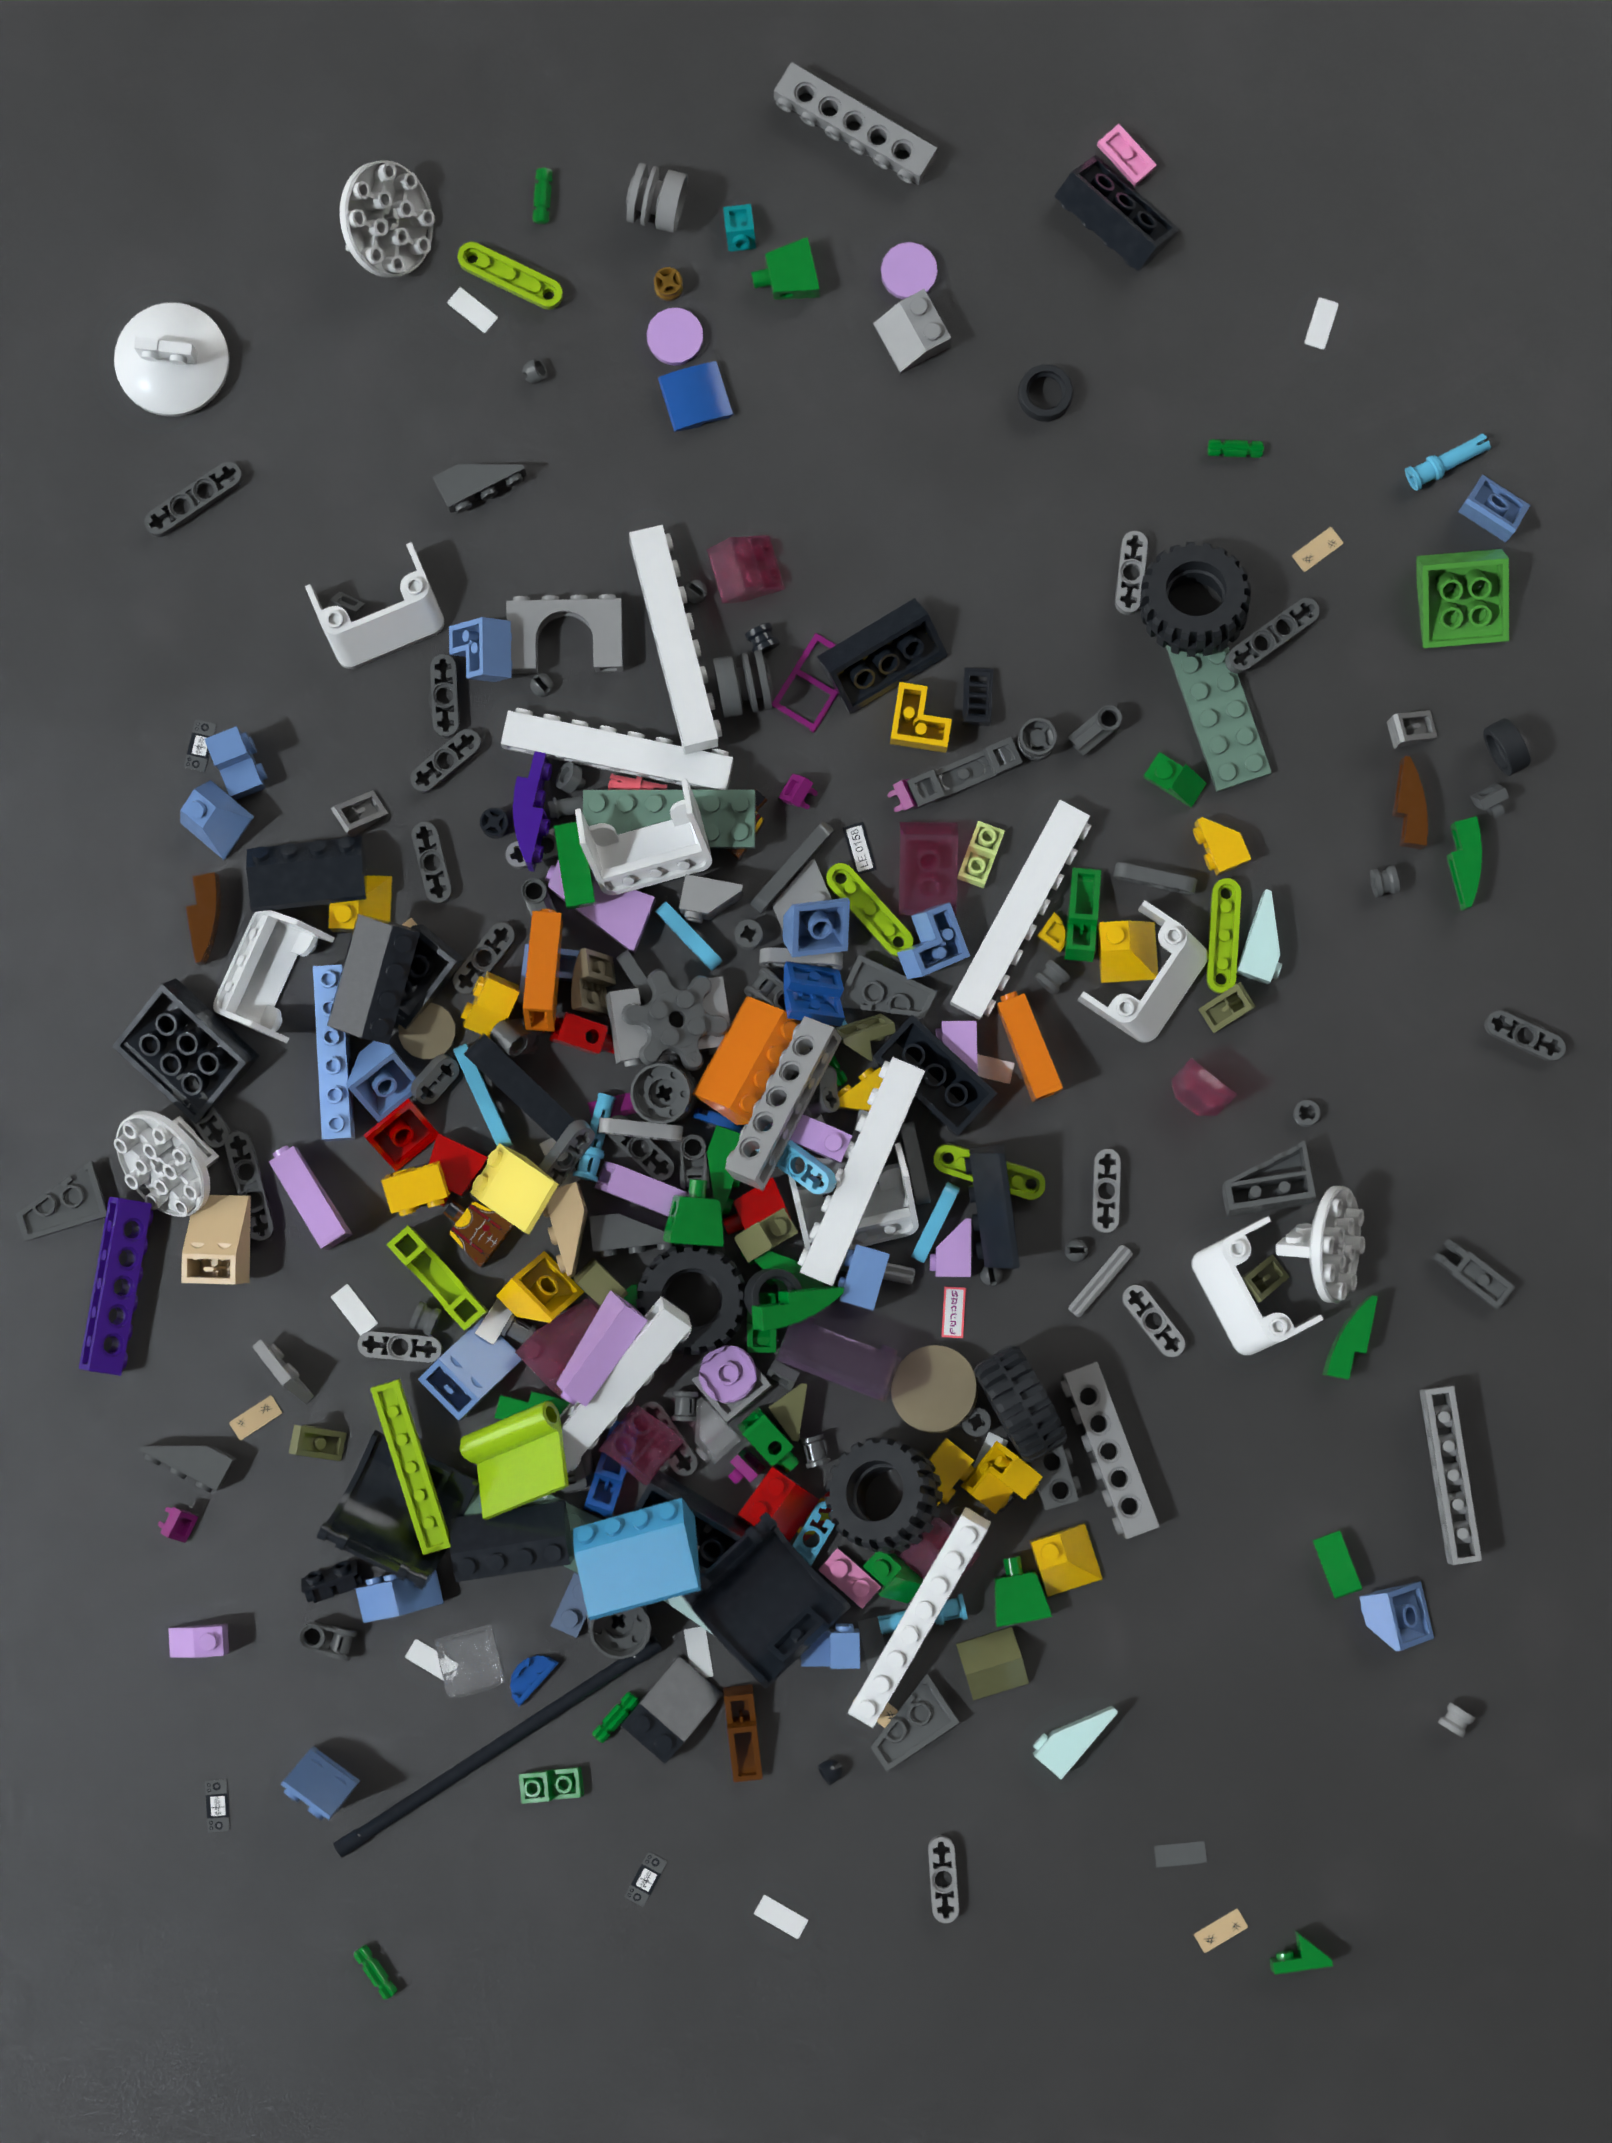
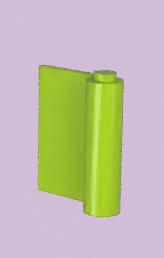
[460,1401,569,1520]

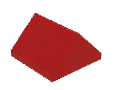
[363,1098,439,1172]

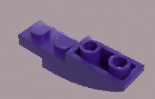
[513,751,552,872]

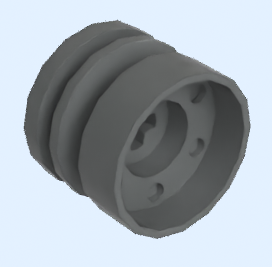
[713,650,774,718]
[630,1063,698,1124]
[586,1605,651,1659]

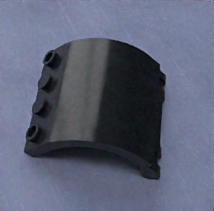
[316,1430,479,1590]
[681,1512,851,1688]

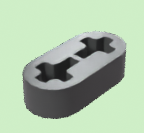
[411,1054,459,1104]

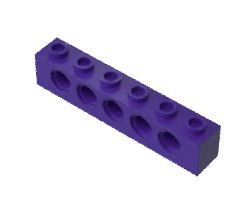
[79,1197,153,1376]

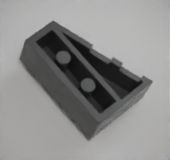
[1222,1140,1316,1217]

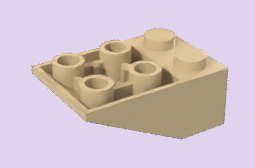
[543,1182,588,1277]
[181,1195,251,1284]

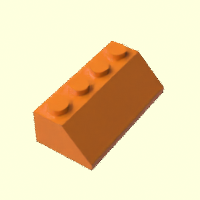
[692,996,801,1125]

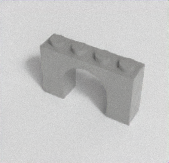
[506,594,624,674]
[605,976,731,1067]

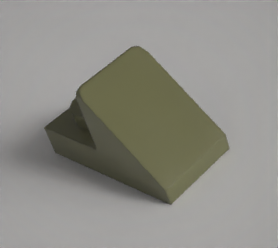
[835,1014,895,1061]
[734,1208,798,1263]
[289,1424,347,1461]

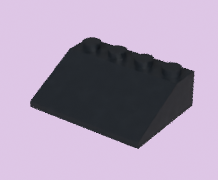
[112,978,260,1124]

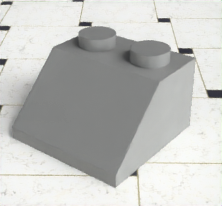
[873,289,951,374]
[679,874,744,924]

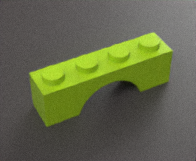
[386,1225,489,1331]

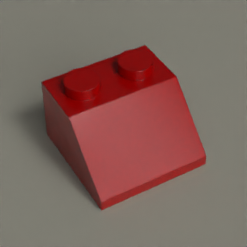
[738,1466,820,1542]

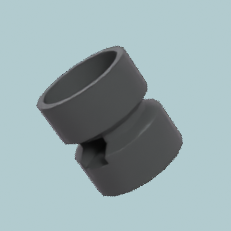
[1017,718,1057,761]

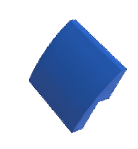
[658,361,733,432]
[784,961,845,1026]

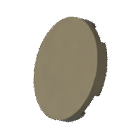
[891,1345,979,1433]

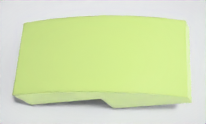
[957,821,1005,889]

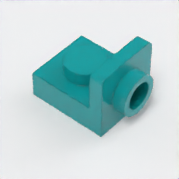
[723,204,756,252]

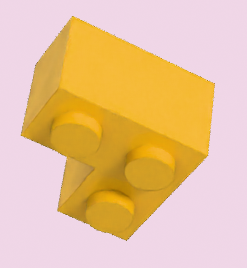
[890,682,952,753]
[461,971,520,1038]
[381,1161,450,1216]
[961,1441,1043,1514]

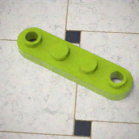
[457,242,563,310]
[826,863,913,957]
[1206,878,1241,994]
[934,1143,1045,1200]

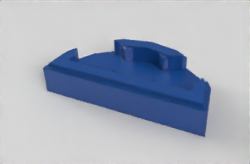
[692,1107,745,1133]
[510,1655,559,1707]

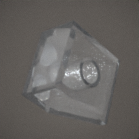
[695,1396,742,1464]

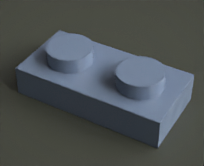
[551,1572,587,1638]

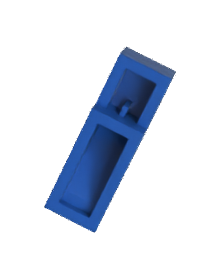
[584,1421,640,1518]

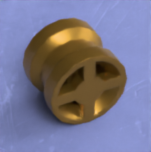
[654,267,683,301]

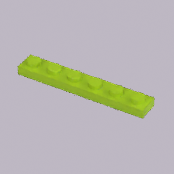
[370,1378,450,1555]

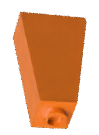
[523,909,563,1032]
[996,991,1063,1103]

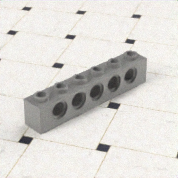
[774,62,937,185]
[725,1016,842,1191]
[1060,1362,1159,1539]
[1419,1386,1482,1565]

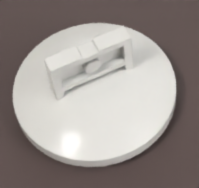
[340,160,435,278]
[114,303,229,417]
[114,1111,219,1217]
[1276,1186,1365,1303]

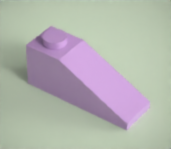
[771,1104,853,1164]

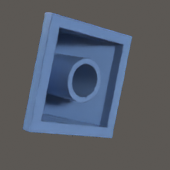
[1458,474,1530,542]

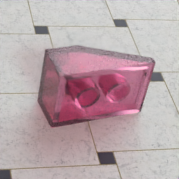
[899,822,958,916]
[515,1298,598,1399]

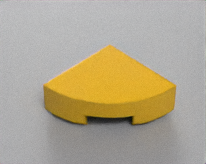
[1037,912,1066,953]

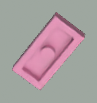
[1097,124,1157,187]
[818,1547,881,1608]

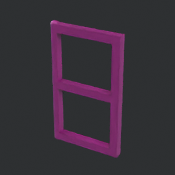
[772,633,838,733]

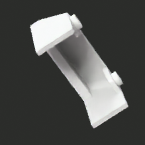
[305,542,444,669]
[575,778,712,895]
[1077,900,1208,1043]
[213,910,335,1043]
[788,1143,919,1250]
[1191,1216,1323,1355]

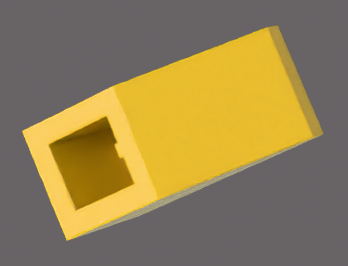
[1193,817,1251,876]
[838,1067,883,1112]
[928,1438,975,1506]

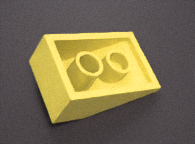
[470,1143,559,1234]

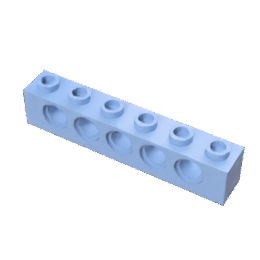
[313,964,355,1141]

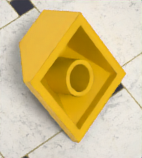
[329,875,392,933]
[1097,921,1158,983]
[496,1251,584,1323]
[1029,1523,1102,1597]

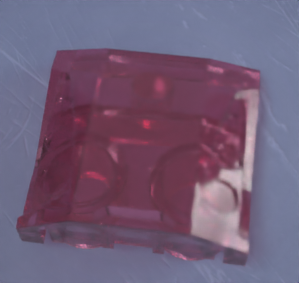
[1171,1058,1237,1116]
[599,1405,684,1486]

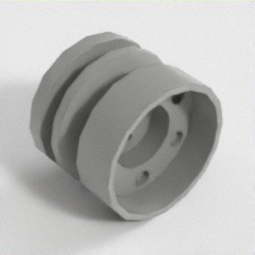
[626,162,688,233]

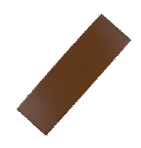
[1392,756,1428,850]
[185,872,221,966]
[724,1684,763,1783]

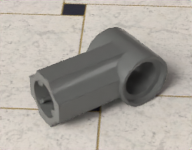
[1067,705,1122,757]
[521,878,557,917]

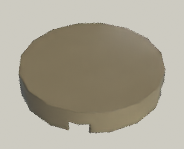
[398,1003,456,1060]

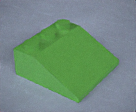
[1416,549,1509,648]

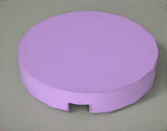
[881,242,938,299]
[647,308,703,365]
[699,1345,757,1403]

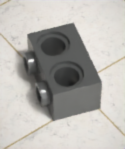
[1029,1446,1082,1510]

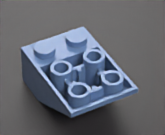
[418,1317,524,1421]
[281,1746,360,1820]

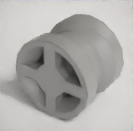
[1438,1703,1475,1738]

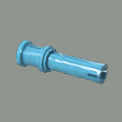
[1405,433,1491,491]
[573,1093,616,1182]
[878,1594,968,1635]

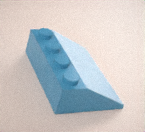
[573,1498,701,1620]

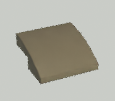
[571,948,616,1017]

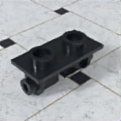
[301,1559,364,1603]

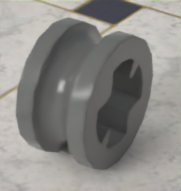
[1293,1100,1320,1127]

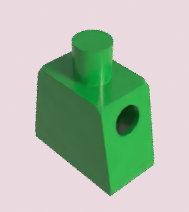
[751,237,820,300]
[663,1179,724,1247]
[737,1407,799,1473]
[994,1556,1052,1627]

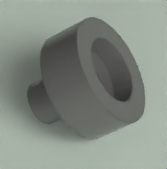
[555,762,586,793]

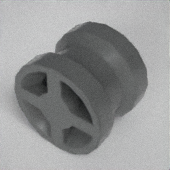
[1370,865,1400,898]
[734,919,763,950]
[1034,959,1071,996]
[409,1301,442,1336]
[961,1407,991,1437]

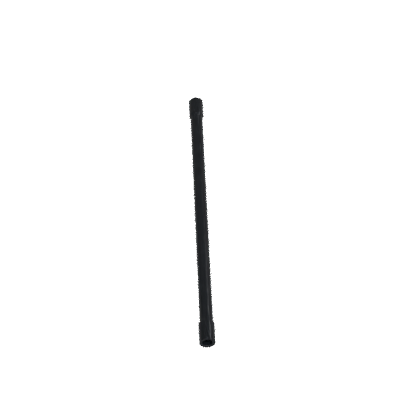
[333,1635,663,1858]

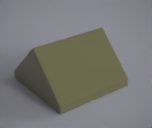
[956,1627,1029,1700]

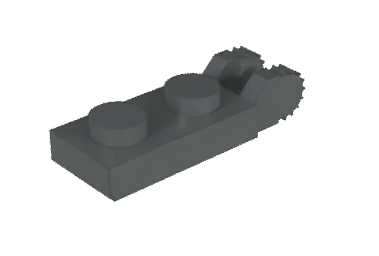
[1433,1239,1515,1310]

